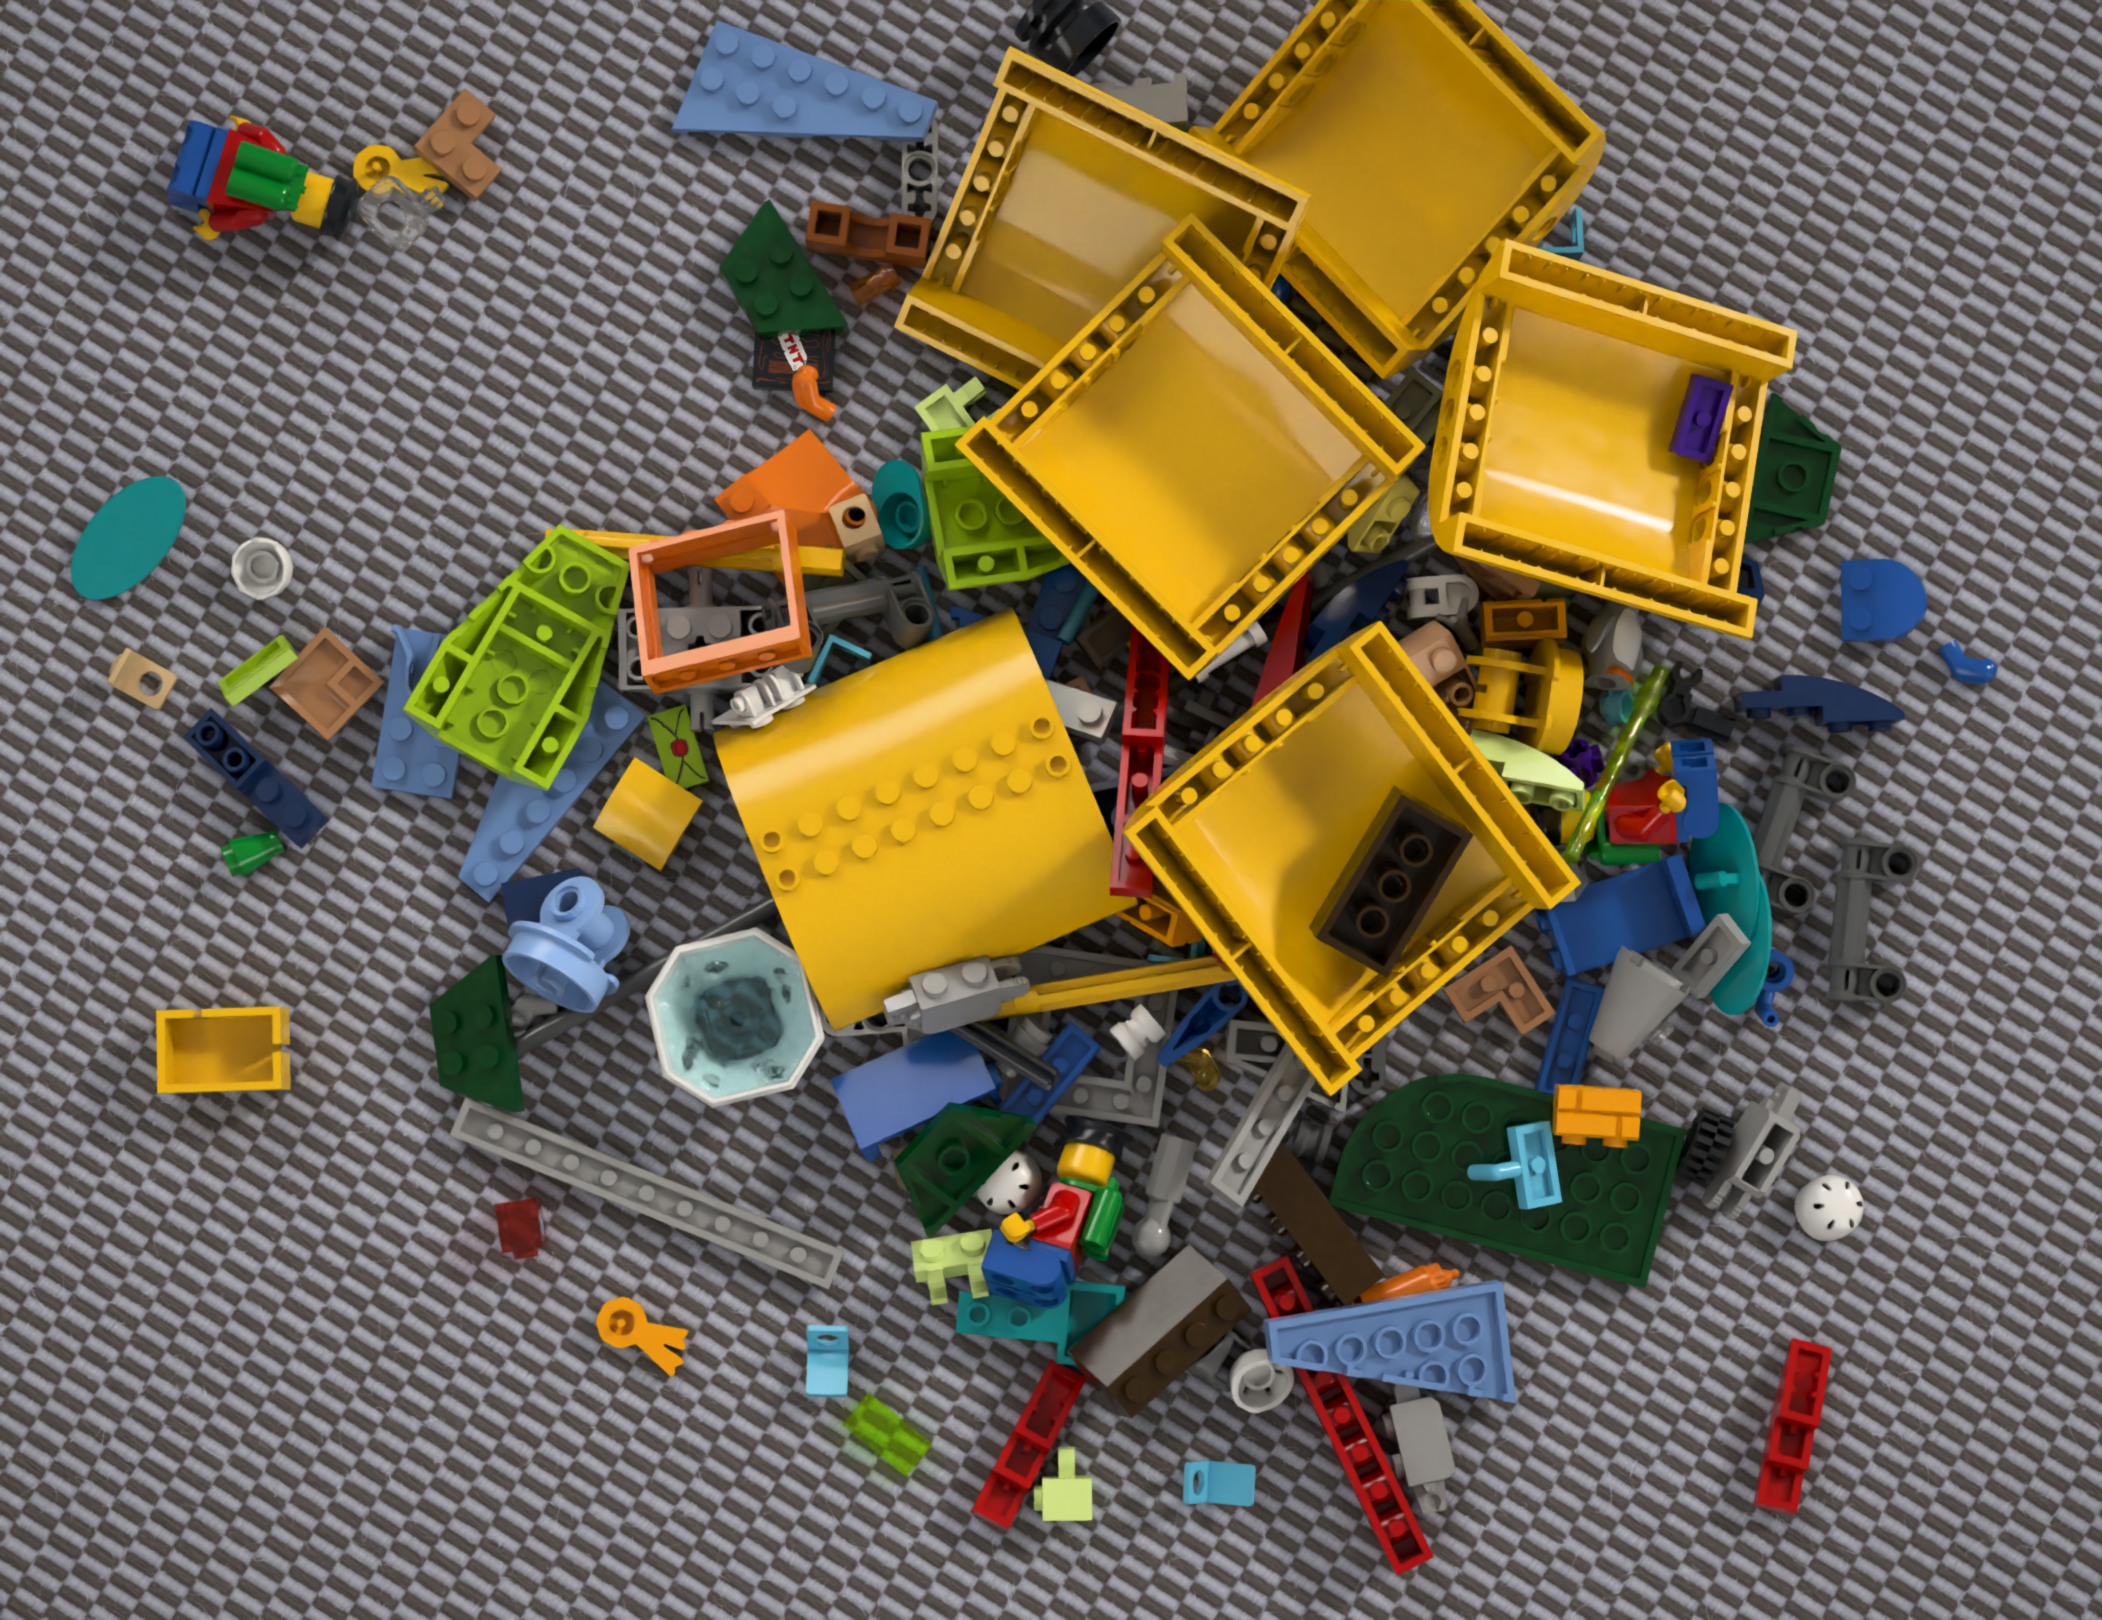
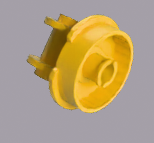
[1457,637,1584,755]

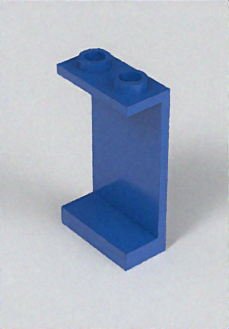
[1534,853,1707,978]
[830,1030,1003,1163]

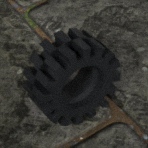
[1675,1106,1735,1187]

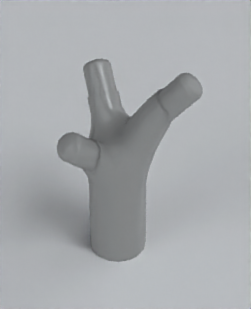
[1435,597,1479,651]

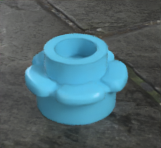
[1600,690,1635,727]

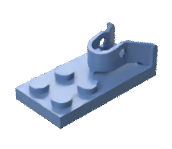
[371,624,461,800]

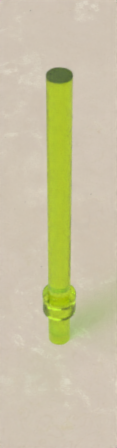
[1562,665,1669,864]

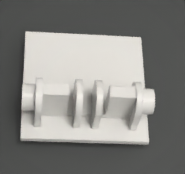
[711,665,817,728]

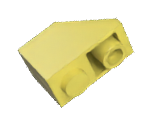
[1348,473,1420,554]

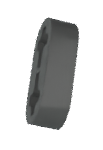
[1348,1034,1386,1095]

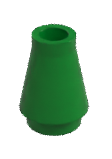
[220,830,285,877]

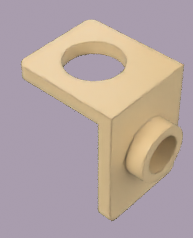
[829,494,886,564]
[107,648,178,710]

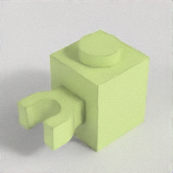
[1034,1447,1092,1521]

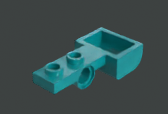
[955,1281,1125,1365]

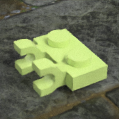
[914,376,1000,431]
[910,1229,992,1305]

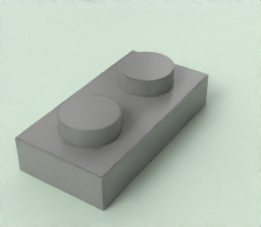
[1672,913,1751,999]

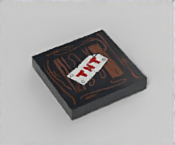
[752,329,836,393]

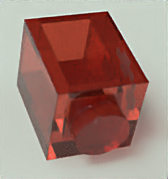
[495,1197,548,1260]

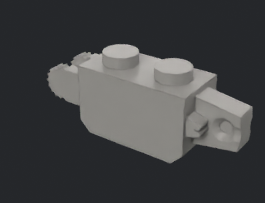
[882,955,1031,1035]
[1702,1082,1803,1221]
[1381,1383,1455,1515]

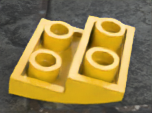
[593,757,704,871]

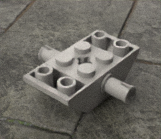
[618,568,782,732]

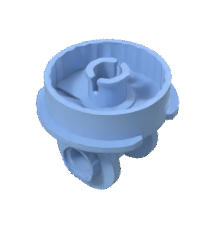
[502,876,630,1013]

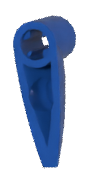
[1156,980,1249,1067]

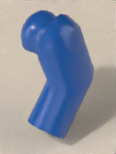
[1938,639,1997,685]

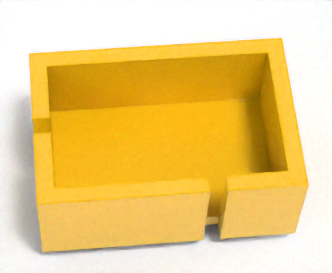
[156,1006,291,1094]

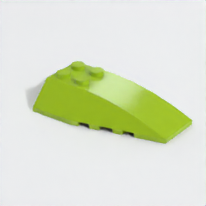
[920,426,1070,591]
[402,524,630,791]

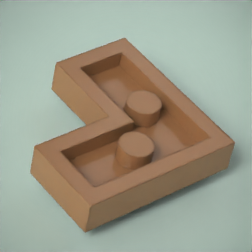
[413,89,502,202]
[1442,945,1556,1036]

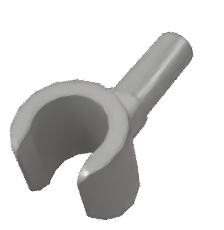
[1279,564,1331,605]

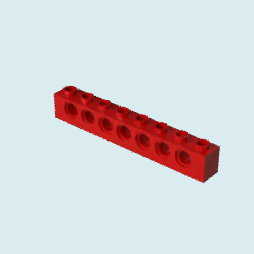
[1248,1255,1434,1575]

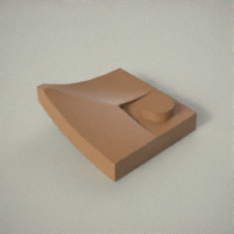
[1453,555,1541,601]
[269,627,385,742]

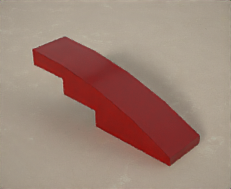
[1753,1338,1832,1516]
[970,1359,1087,1531]

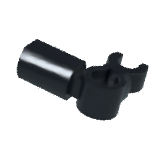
[1656,661,1736,745]

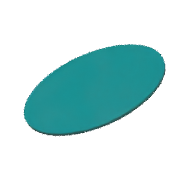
[71,476,186,600]
[1689,802,1760,942]
[1710,872,1772,1015]

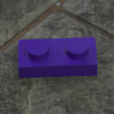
[1668,374,1734,464]

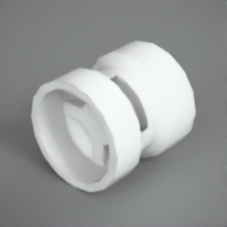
[1109,1004,1166,1061]

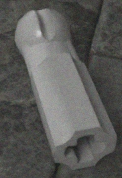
[1131,1133,1197,1257]

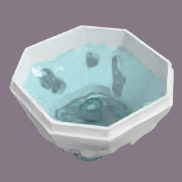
[645,927,825,1108]

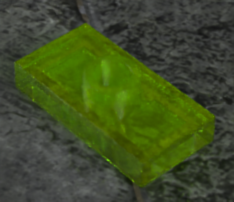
[843,1392,932,1477]

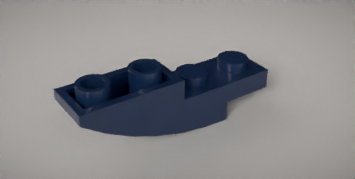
[1302,560,1410,667]
[1734,675,1905,733]
[183,708,330,849]

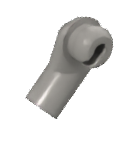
[511,995,559,1037]

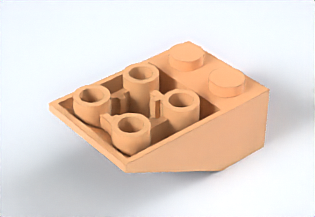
[1398,619,1497,737]

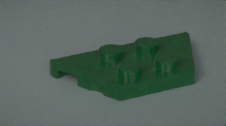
[719,199,848,338]
[1744,393,1842,545]
[429,955,525,1113]
[894,1102,1037,1238]

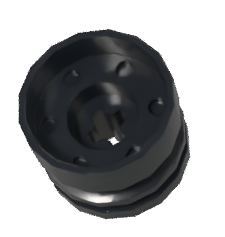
[1015,0,1121,77]

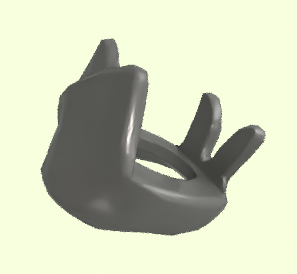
[1186,1328,1253,1393]

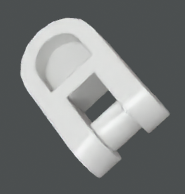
[1405,574,1479,621]

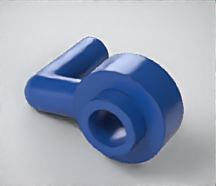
[1755,949,1794,1027]

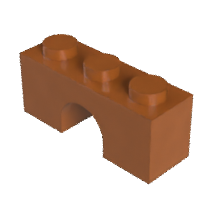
[805,200,932,269]

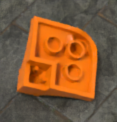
[714,429,878,589]

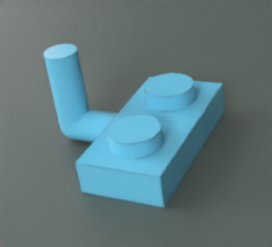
[1467,1121,1562,1209]

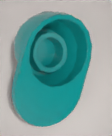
[872,460,932,549]

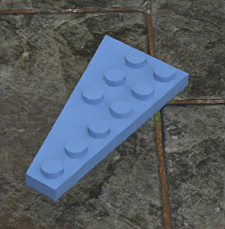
[672,20,939,142]
[458,678,647,904]
[1263,1280,1516,1403]

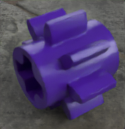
[1553,739,1606,789]

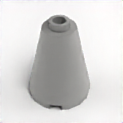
[1588,945,1692,1063]

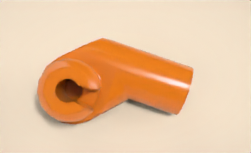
[791,365,837,422]

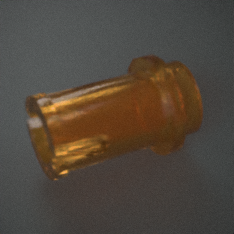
[848,263,901,307]

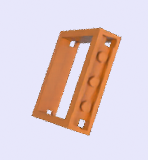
[628,509,812,694]

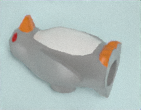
[1581,600,1644,691]

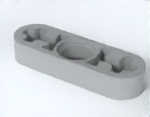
[901,119,938,225]

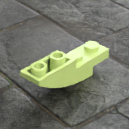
[1470,729,1585,812]

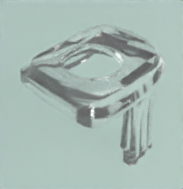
[356,175,447,252]

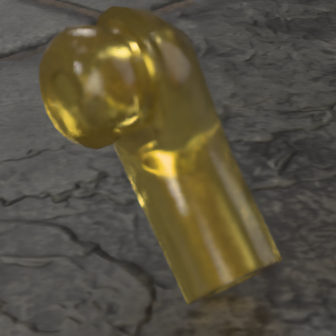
[1173,1047,1220,1091]

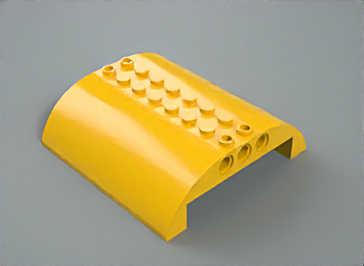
[1187,0,1606,379]
[894,46,1312,390]
[954,212,1426,681]
[1428,239,1798,640]
[713,607,1138,1032]
[1122,621,1581,1096]

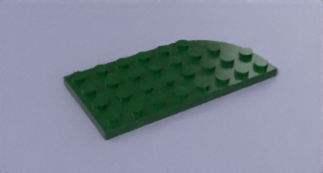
[1328,1073,1687,1288]

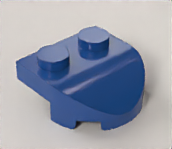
[1841,559,1928,643]

